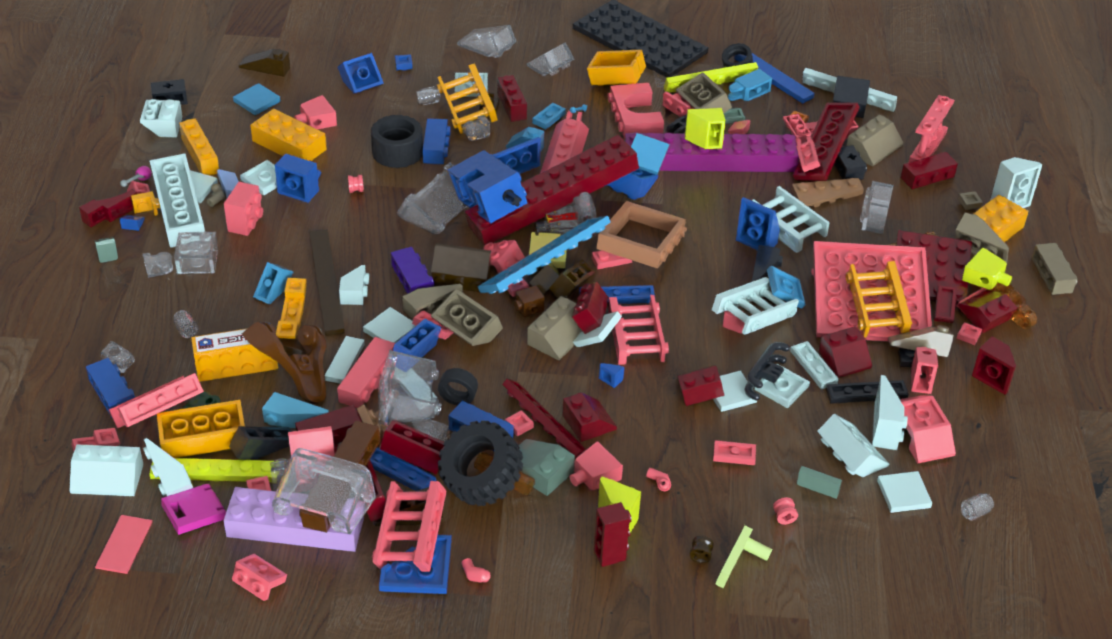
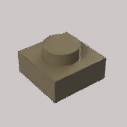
[958,191,983,210]

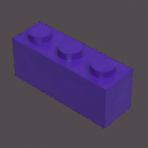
[391,247,434,294]

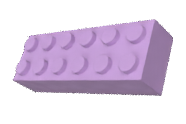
[224,487,364,552]

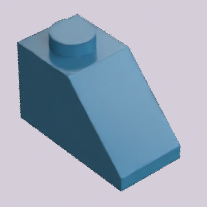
[506,127,544,152]
[253,262,293,304]

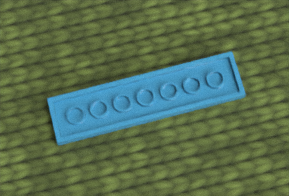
[477,216,610,294]

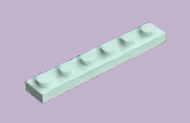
[803,68,897,112]

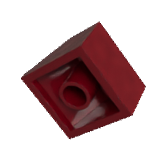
[958,290,1017,334]
[819,326,872,378]
[972,336,1016,395]
[677,365,725,406]
[562,392,617,442]

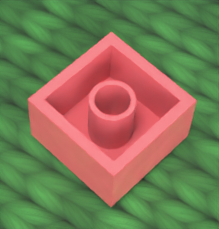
[224,182,263,236]

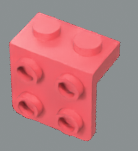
[483,240,525,273]

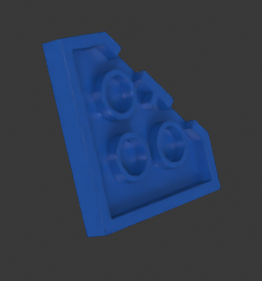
[379,535,452,594]

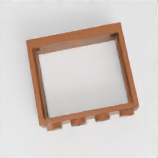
[597,201,687,269]

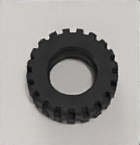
[438,420,523,506]

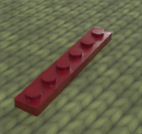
[502,378,587,459]

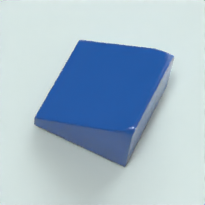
[120,215,145,231]
[599,363,624,388]

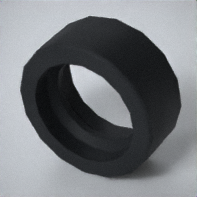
[722,43,753,68]
[438,368,478,406]

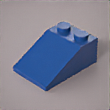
[736,197,780,250]

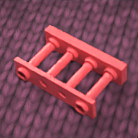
[909,95,955,162]
[608,295,669,365]
[109,373,204,428]
[372,481,447,572]

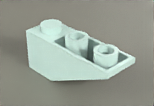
[143,438,194,496]

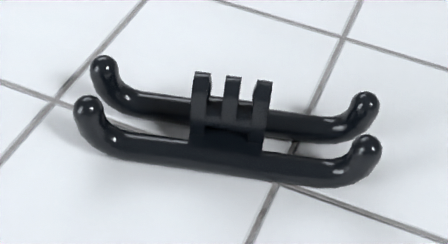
[744,342,790,401]

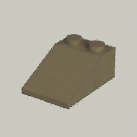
[955,212,1009,266]

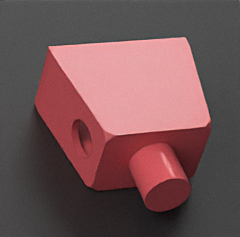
[294,95,337,129]
[911,347,938,394]
[570,442,623,490]

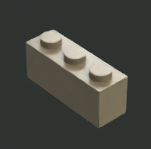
[1032,243,1077,295]

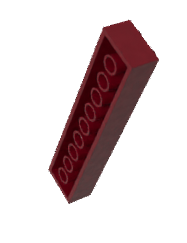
[465,135,639,246]

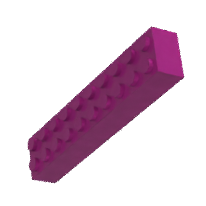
[625,132,799,172]

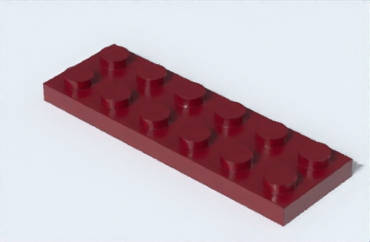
[793,102,859,181]

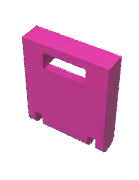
[161,484,226,535]

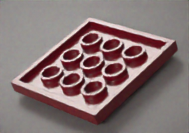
[896,230,972,305]

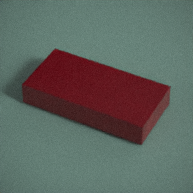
[934,285,957,323]

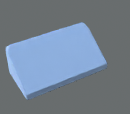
[217,169,239,198]

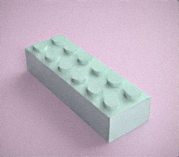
[150,154,207,247]

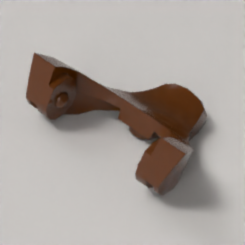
[242,322,327,402]

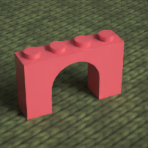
[608,83,664,139]

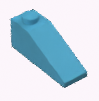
[262,392,329,428]

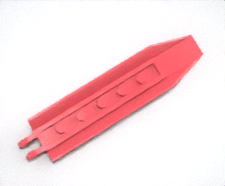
[540,110,589,173]

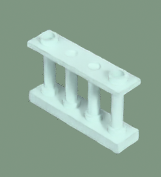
[752,186,830,253]
[712,277,799,335]

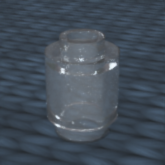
[416,86,441,105]
[173,310,199,338]
[961,493,994,521]

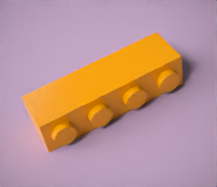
[179,118,219,176]

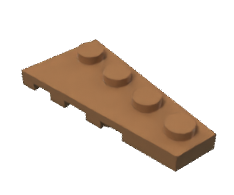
[791,178,864,208]

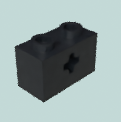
[151,79,188,105]
[834,145,867,180]

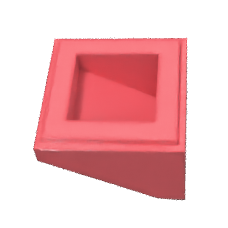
[728,120,750,134]
[127,181,150,194]
[723,311,745,334]

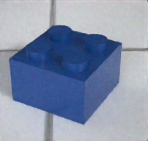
[275,154,319,203]

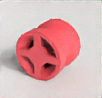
[348,174,364,193]
[773,497,798,524]

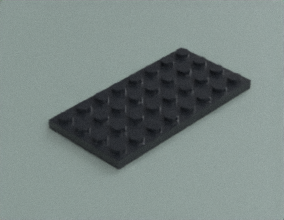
[572,0,709,78]

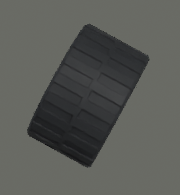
[371,115,423,168]

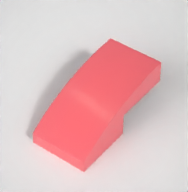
[72,428,120,451]

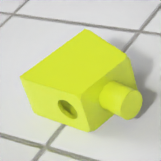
[962,248,1012,290]

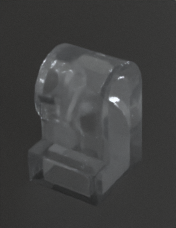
[462,115,490,141]
[143,252,173,278]
[101,341,135,373]

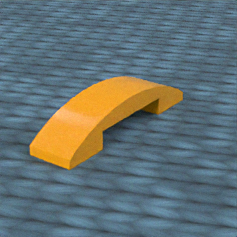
[276,278,307,339]

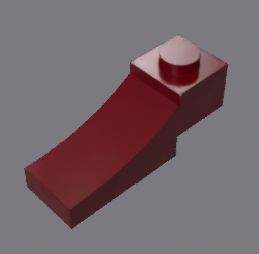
[79,189,137,227]

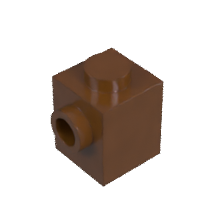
[514,285,544,317]

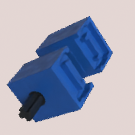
[448,150,527,224]

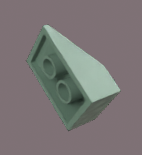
[519,439,575,496]

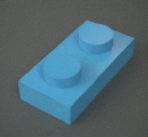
[532,103,566,130]

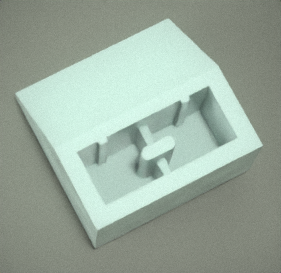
[140,99,182,137]

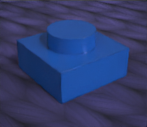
[395,55,413,70]

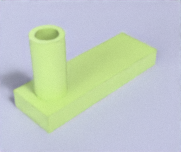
[716,526,773,588]

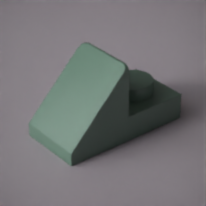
[94,237,118,263]

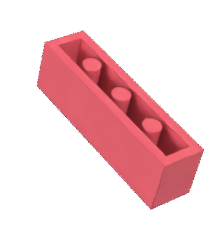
[337,337,395,408]

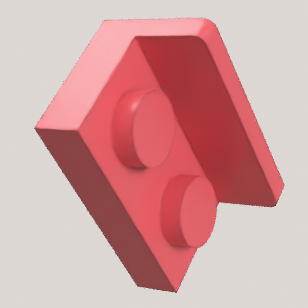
[662,91,694,117]
[232,554,287,601]

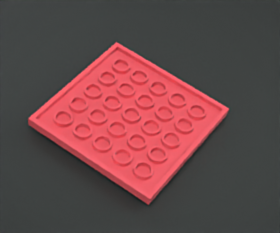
[813,241,932,341]

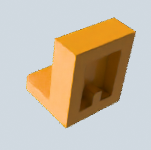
[131,191,160,216]

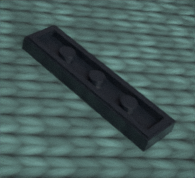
[826,380,909,404]

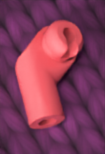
[646,468,671,492]
[461,558,490,583]

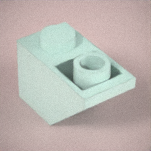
[339,265,369,305]

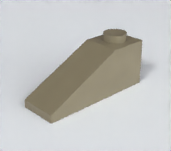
[402,284,462,320]
[888,325,954,357]

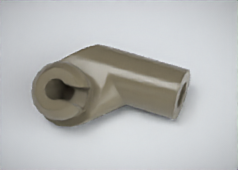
[207,184,224,207]

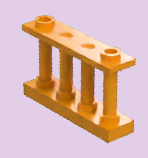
[437,63,498,134]
[846,261,912,338]

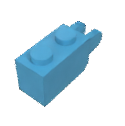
[728,69,772,101]

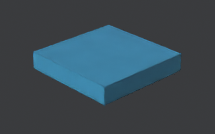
[233,83,281,115]
[631,133,669,175]
[767,266,806,309]

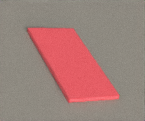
[95,515,152,574]

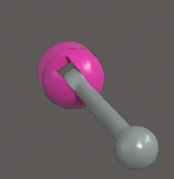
[120,166,151,187]

